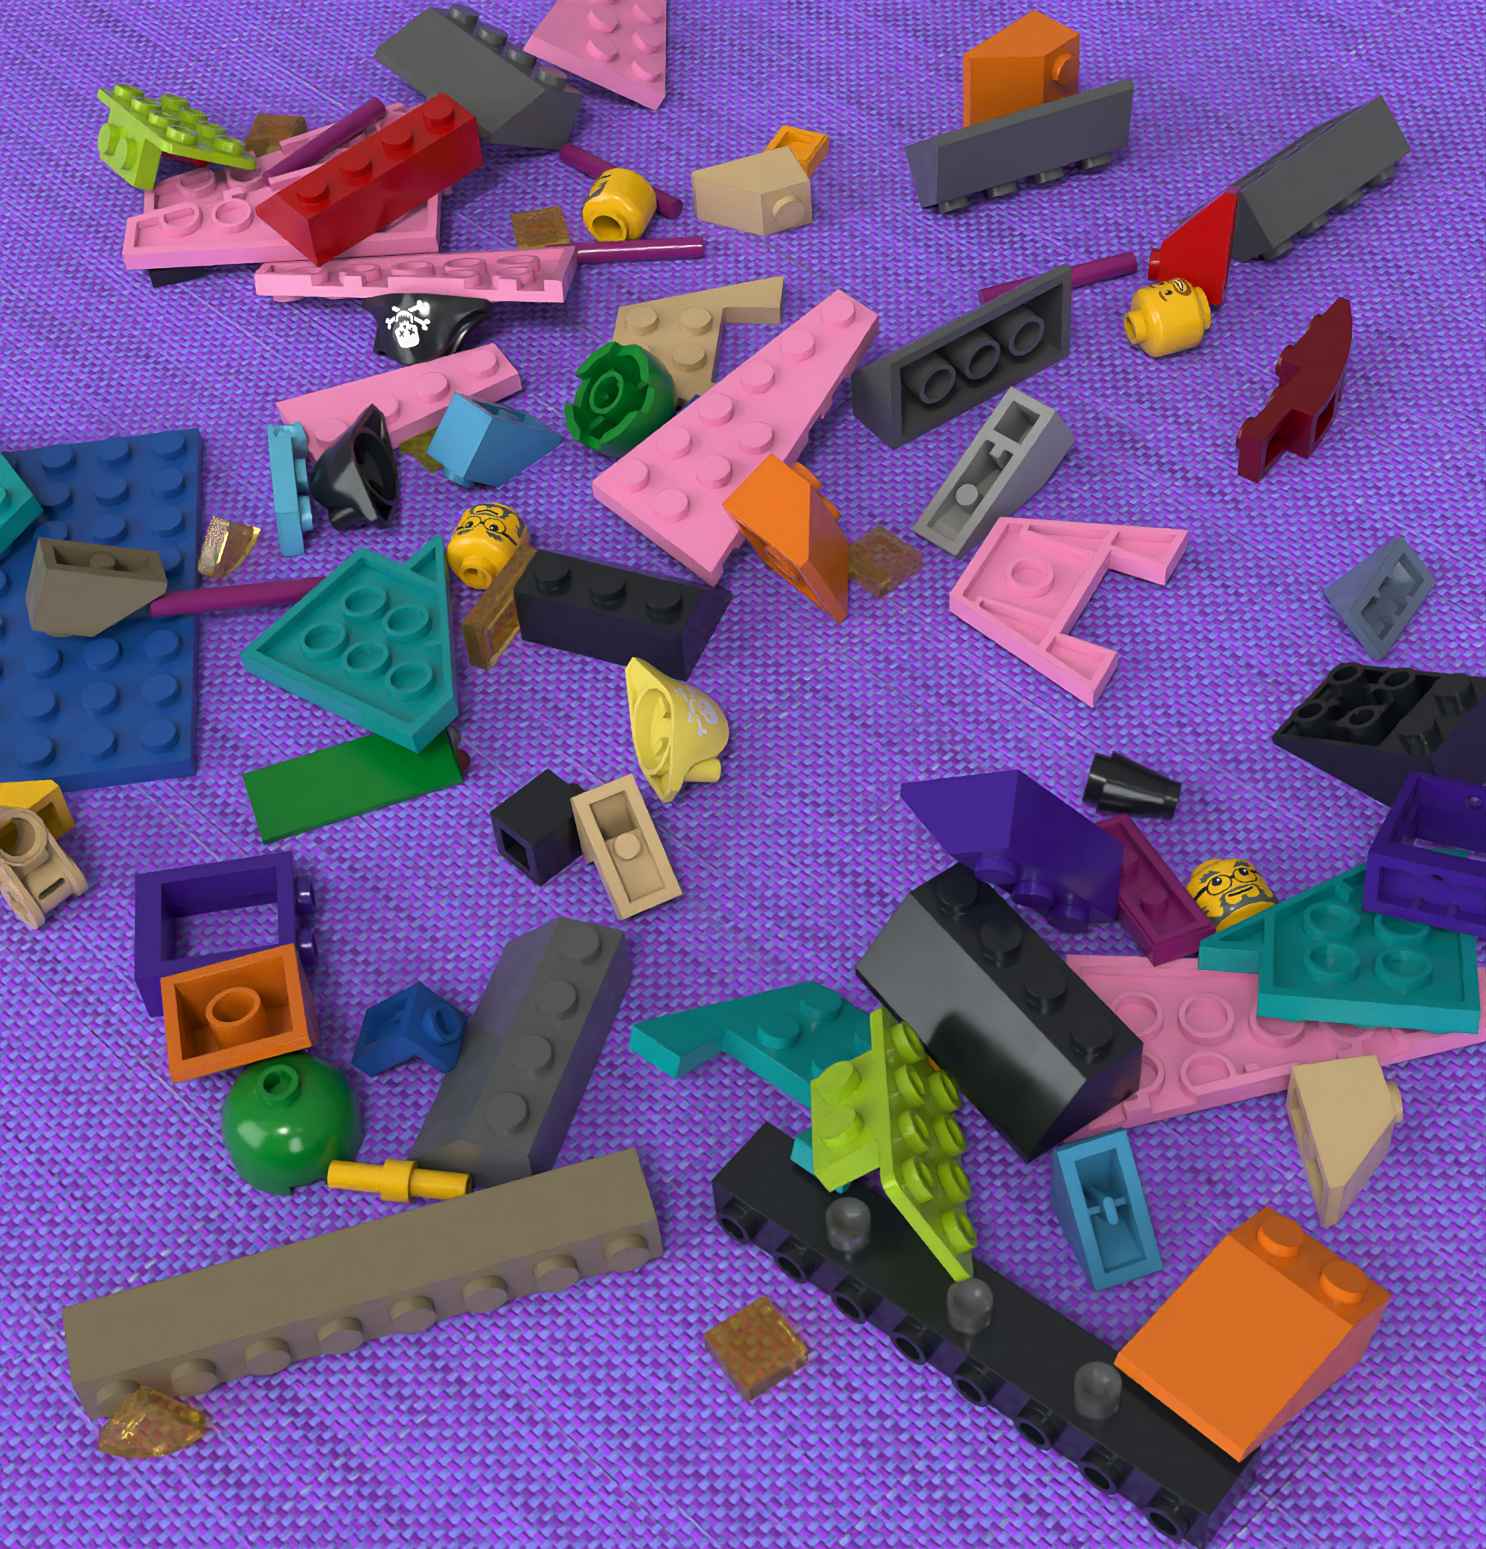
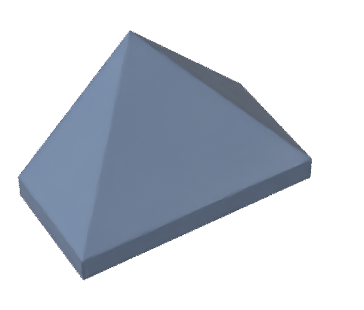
[1323,536,1437,661]

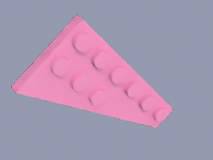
[254,246,578,303]
[591,289,880,588]

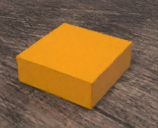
[763,125,829,178]

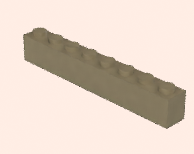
[61,1147,664,1420]

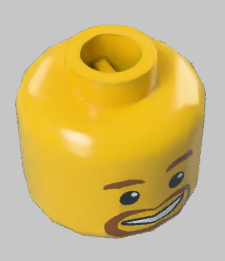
[1123,278,1211,358]

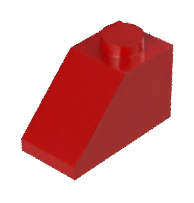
[1148,185,1241,305]

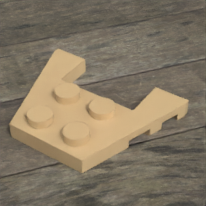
[612,276,785,407]

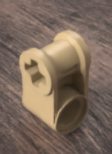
[0,805,88,930]

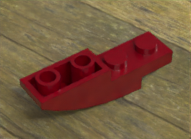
[1235,297,1352,484]

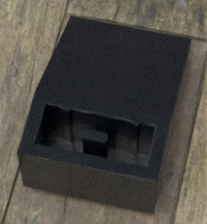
[1271,662,1486,808]

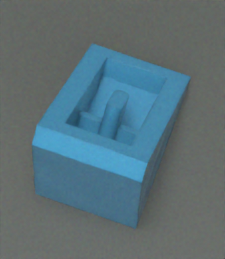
[1050,1127,1164,1292]

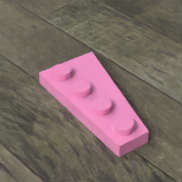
[275,343,522,466]

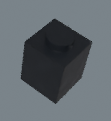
[490,769,586,887]

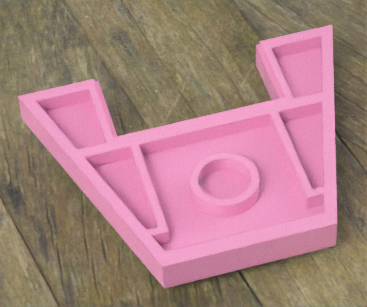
[949,517,1189,708]

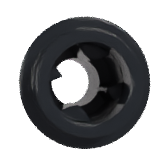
[1082,750,1182,820]

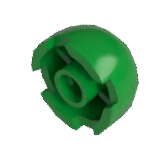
[564,341,678,458]
[221,1051,364,1196]

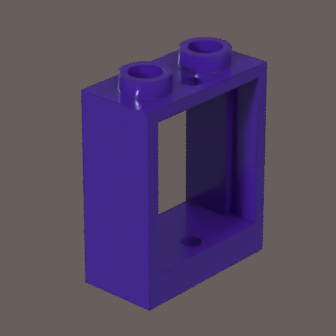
[1362,770,1486,938]
[134,851,318,1018]

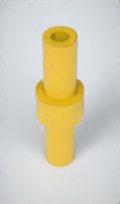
[327,1158,472,1204]

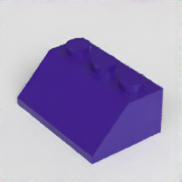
[900,769,1124,931]

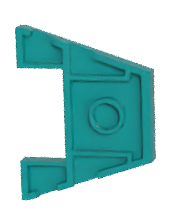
[628,980,872,1194]

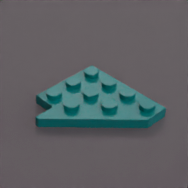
[239,535,459,754]
[1198,847,1481,1034]

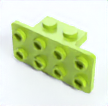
[97,83,258,191]
[810,1006,977,1283]

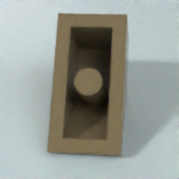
[25,537,168,637]

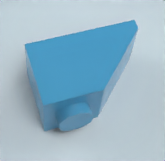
[426,392,563,488]

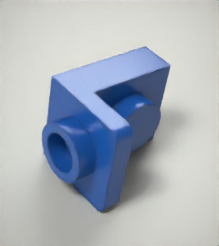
[351,981,468,1077]

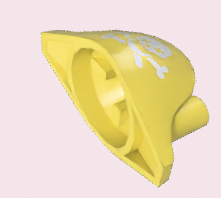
[625,657,729,803]

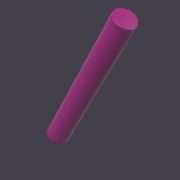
[262,97,386,187]
[559,143,683,219]
[545,236,704,264]
[978,251,1137,305]
[148,576,326,618]

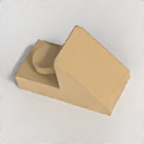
[570,773,683,921]

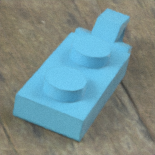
[267,421,313,557]

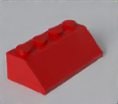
[255,92,484,267]

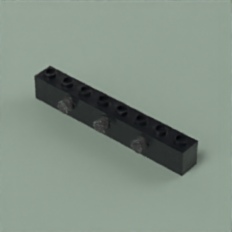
[711,1121,1261,1549]

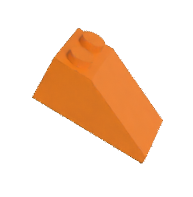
[1114,1205,1392,1463]

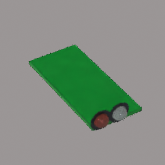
[242,725,471,845]

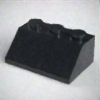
[513,549,732,682]

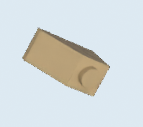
[691,145,813,236]
[1285,1054,1403,1227]

